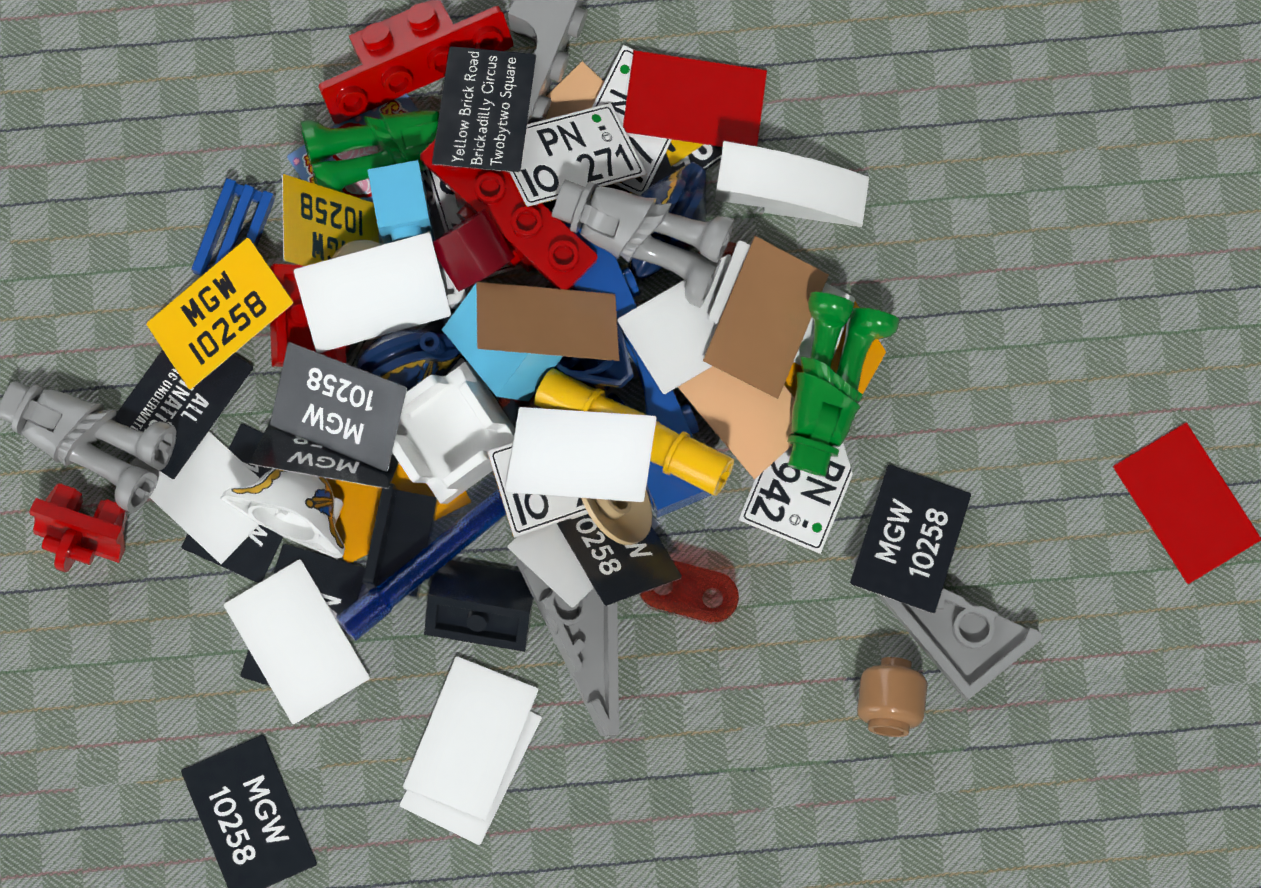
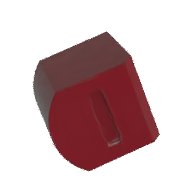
[433,209,515,292]

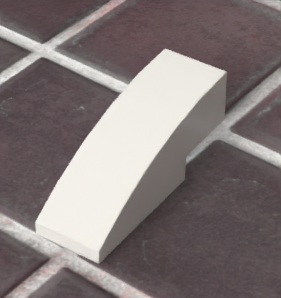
[715,141,869,227]

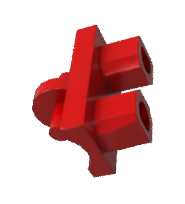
[29,483,127,573]

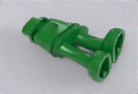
[300,110,439,192]
[787,292,900,477]

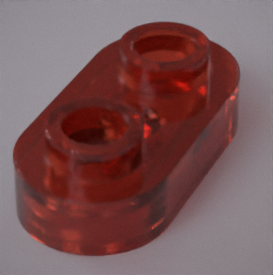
[639,560,739,625]

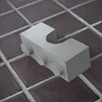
[508,0,588,124]

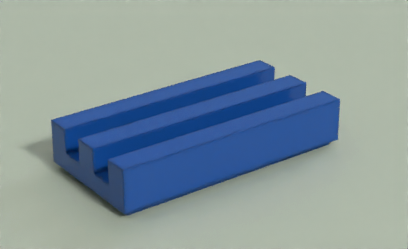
[191,178,275,276]

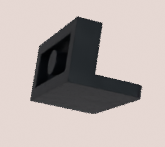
[363,483,439,599]
[424,558,534,652]

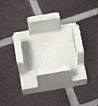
[392,362,515,504]

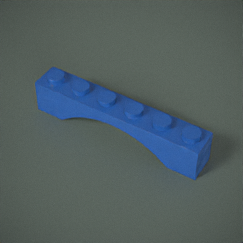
[565,223,712,518]

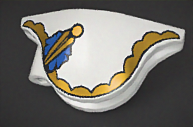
[220,469,345,559]

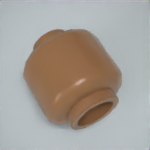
[857,657,928,737]

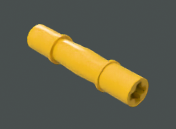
[535,368,734,496]

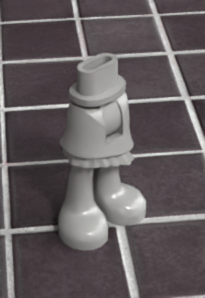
[552,179,735,308]
[0,381,176,513]

